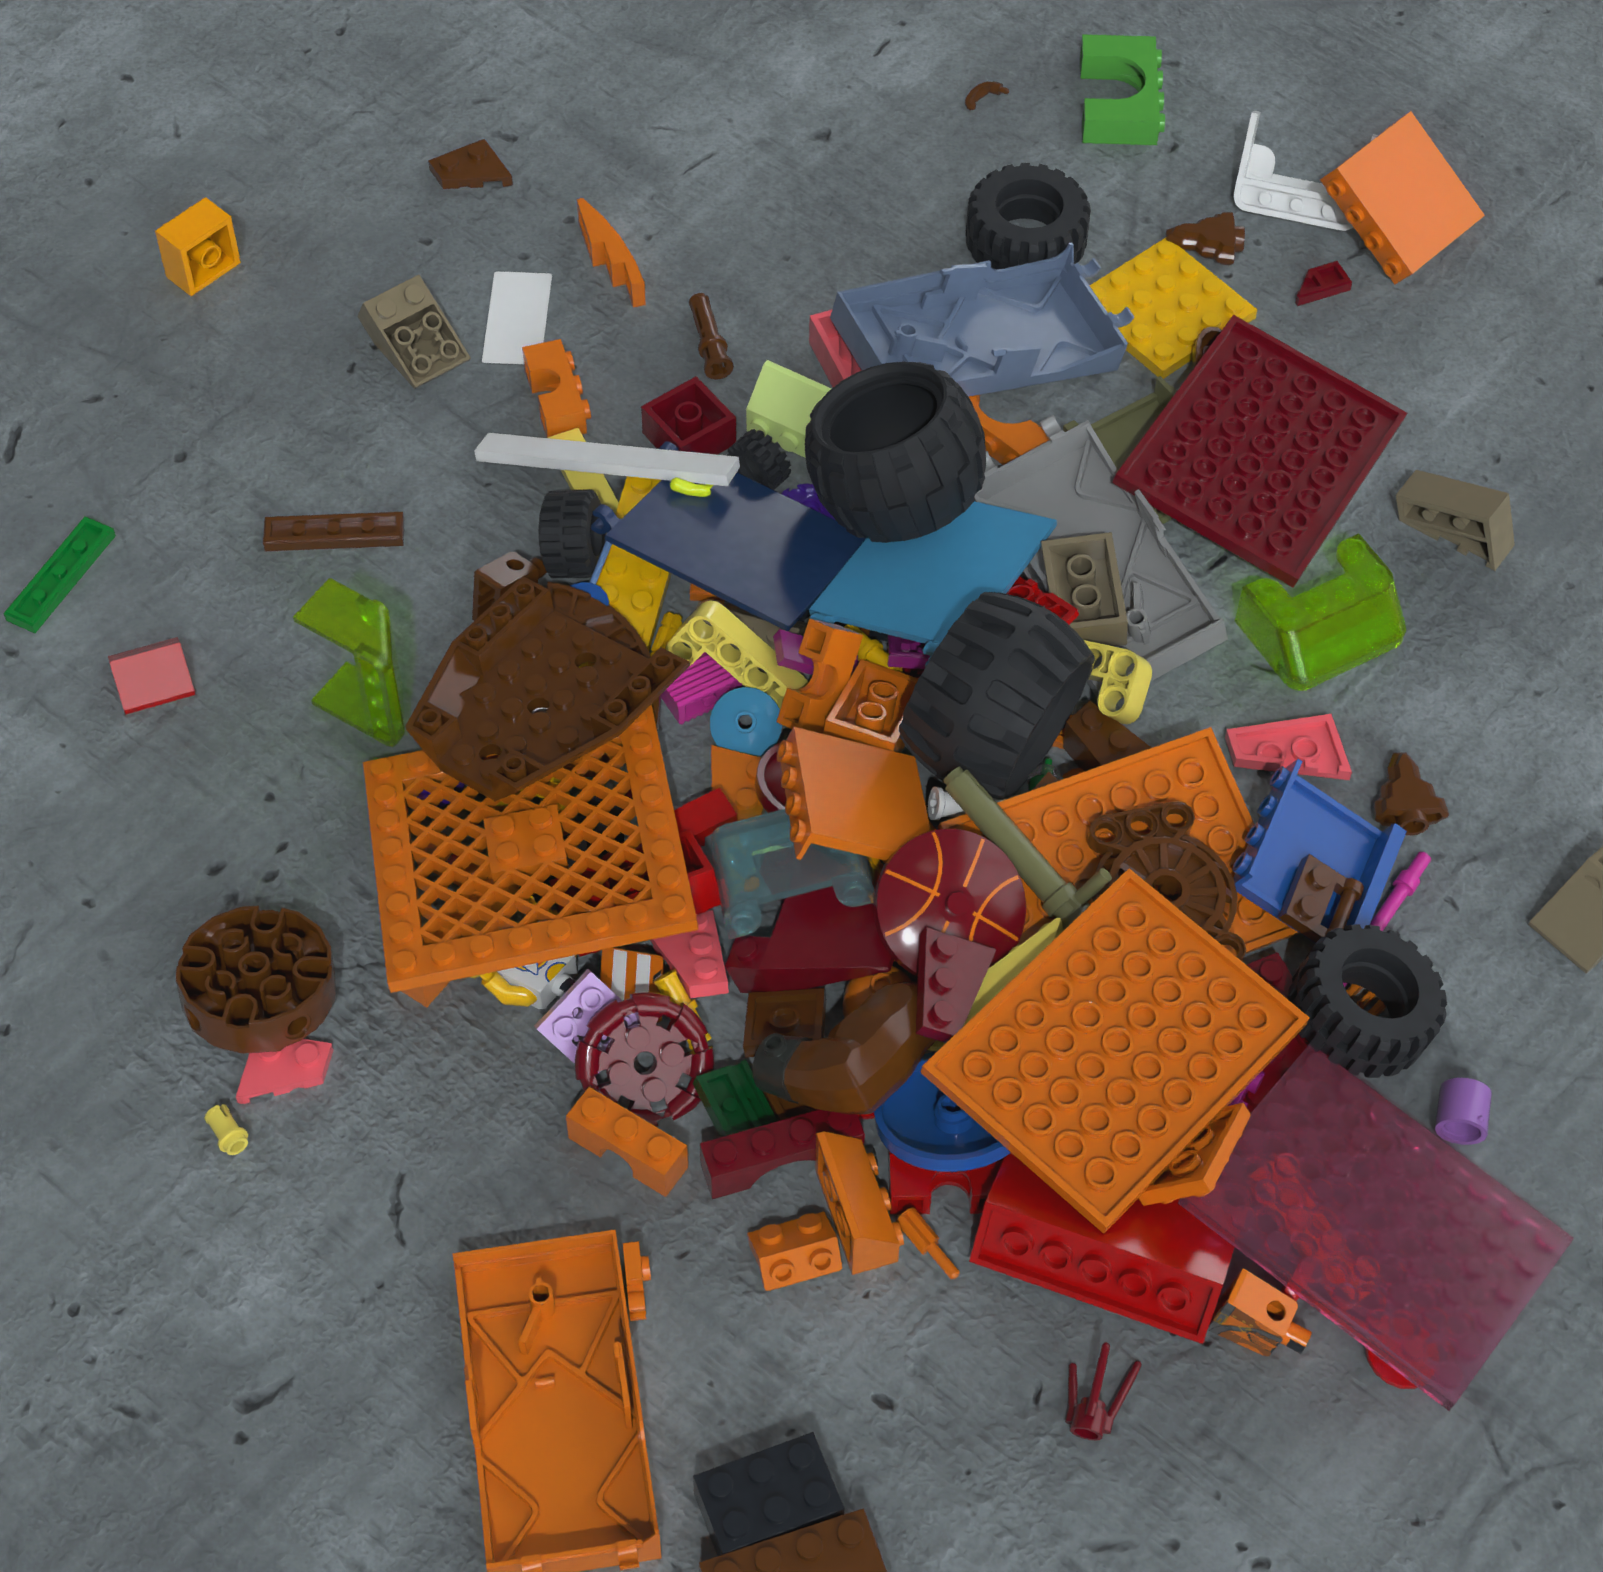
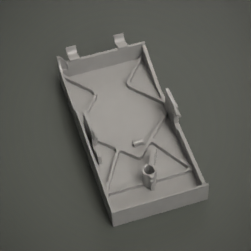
[974,415,1228,700]

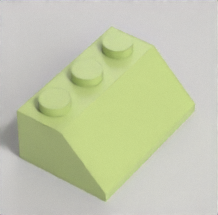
[746,360,832,458]

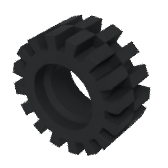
[727,429,791,490]

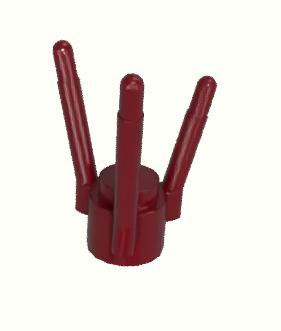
[1065,1342,1142,1441]

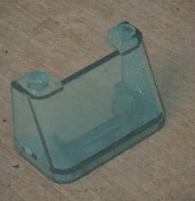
[711,809,876,940]

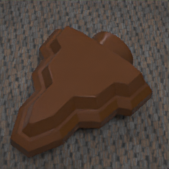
[1166,212,1245,265]
[1374,752,1449,836]

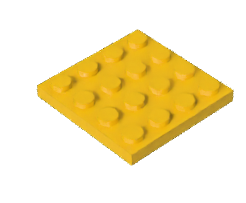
[1090,238,1257,379]

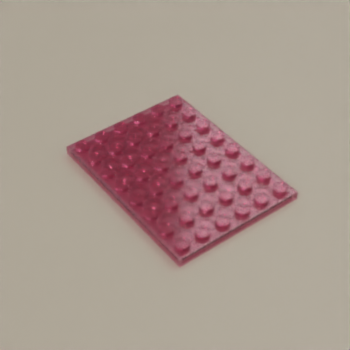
[1178,1044,1574,1411]

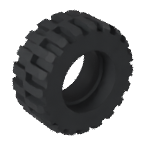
[966,163,1091,270]
[1288,924,1447,1078]

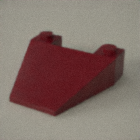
[725,843,894,993]

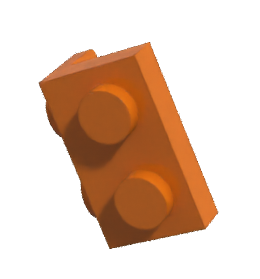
[747,1211,842,1291]

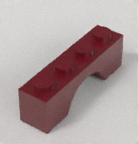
[700,1110,865,1199]

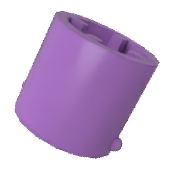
[1435,1078,1492,1145]

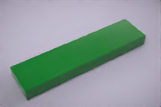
[4,516,116,633]

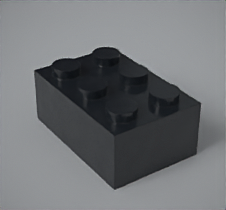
[693,1432,845,1556]

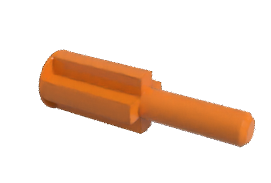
[896,1207,960,1279]

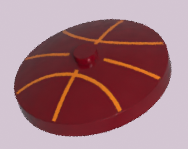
[873,829,1026,977]

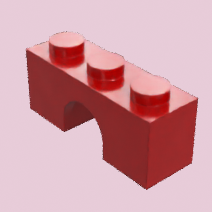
[888,1153,1004,1214]

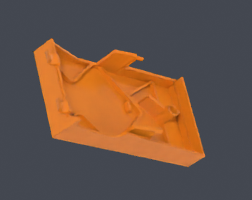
[452,1230,662,1572]

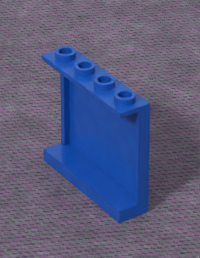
[1232,759,1407,944]

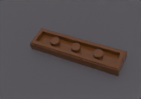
[263,512,404,551]

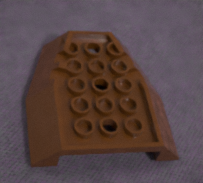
[405,576,690,801]

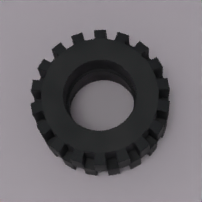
[538,490,606,578]

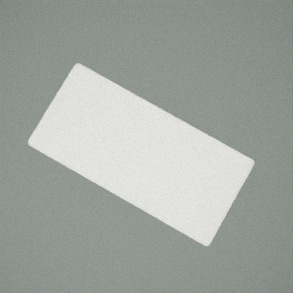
[482,271,552,364]

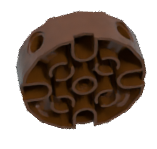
[176,906,335,1054]

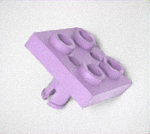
[534,969,638,1076]

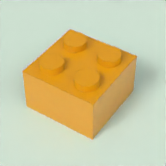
[155,197,241,296]

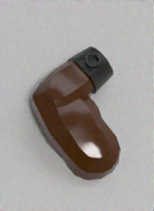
[753,982,937,1114]

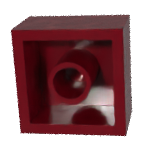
[641,376,736,455]

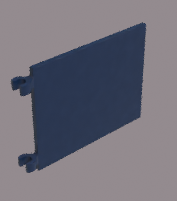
[591,441,866,631]

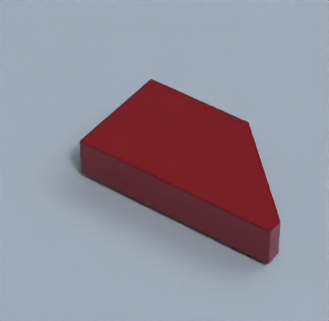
[1295,261,1352,306]

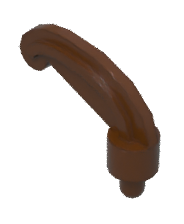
[965,81,1009,110]

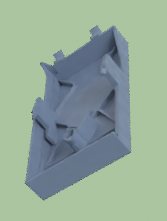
[830,243,1134,397]

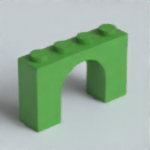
[1080,34,1165,145]

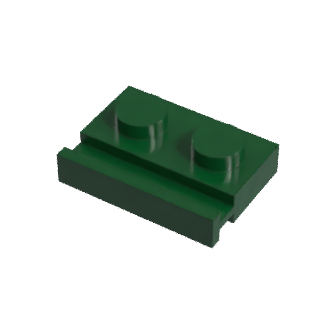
[693,1059,778,1137]

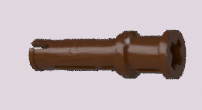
[689,293,734,380]

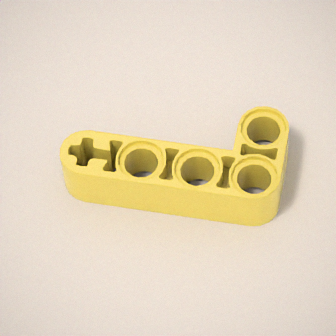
[666,600,808,710]
[1084,640,1152,724]

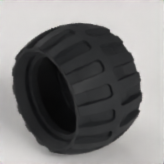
[899,592,1095,800]

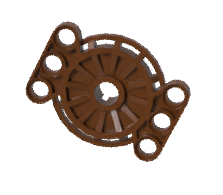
[1087,801,1246,961]

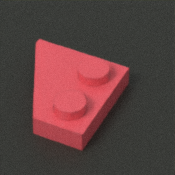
[236,1039,333,1104]

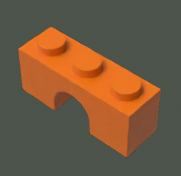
[522,339,591,438]
[777,618,863,734]
[566,1087,688,1197]

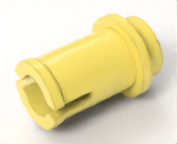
[204,1104,248,1155]

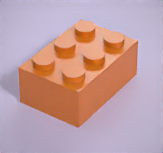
[823,659,919,753]

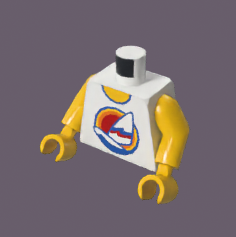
[470,896,577,1009]

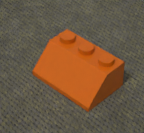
[815,1131,904,1275]

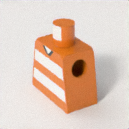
[600,948,664,1023]

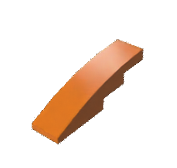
[577,198,646,308]

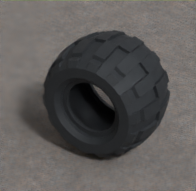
[805,361,986,543]

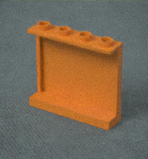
[1320,111,1485,285]
[777,727,931,861]

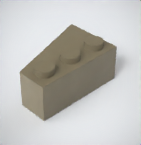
[1396,470,1515,571]

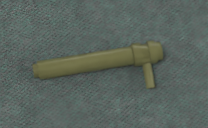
[943,766,1112,930]

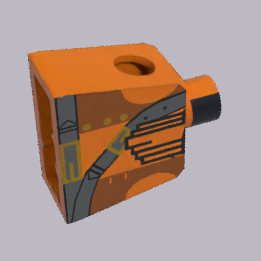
[1208,1268,1312,1356]

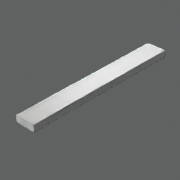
[474,433,740,486]

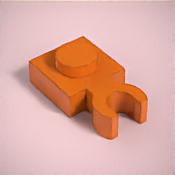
[623,1241,651,1321]

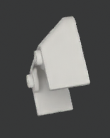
[1234,111,1378,231]

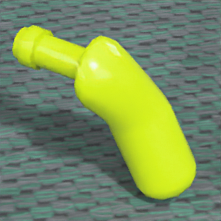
[670,477,714,497]

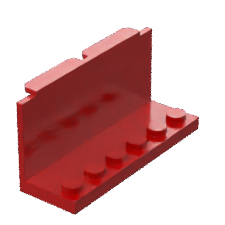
[969,1153,1245,1344]

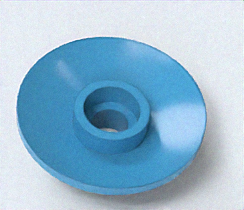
[710,687,782,757]

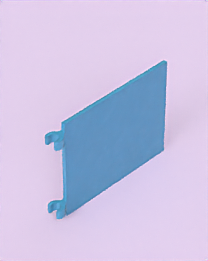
[809,501,1057,668]

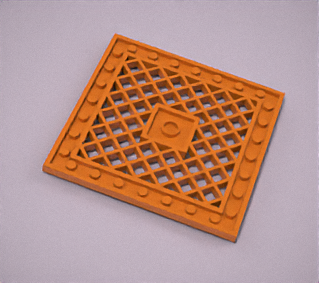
[363,704,699,993]

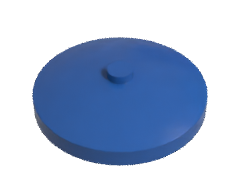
[874,1051,1011,1172]

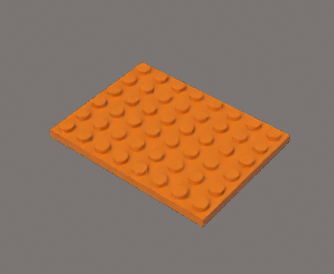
[938,727,1299,957]
[921,868,1310,1234]

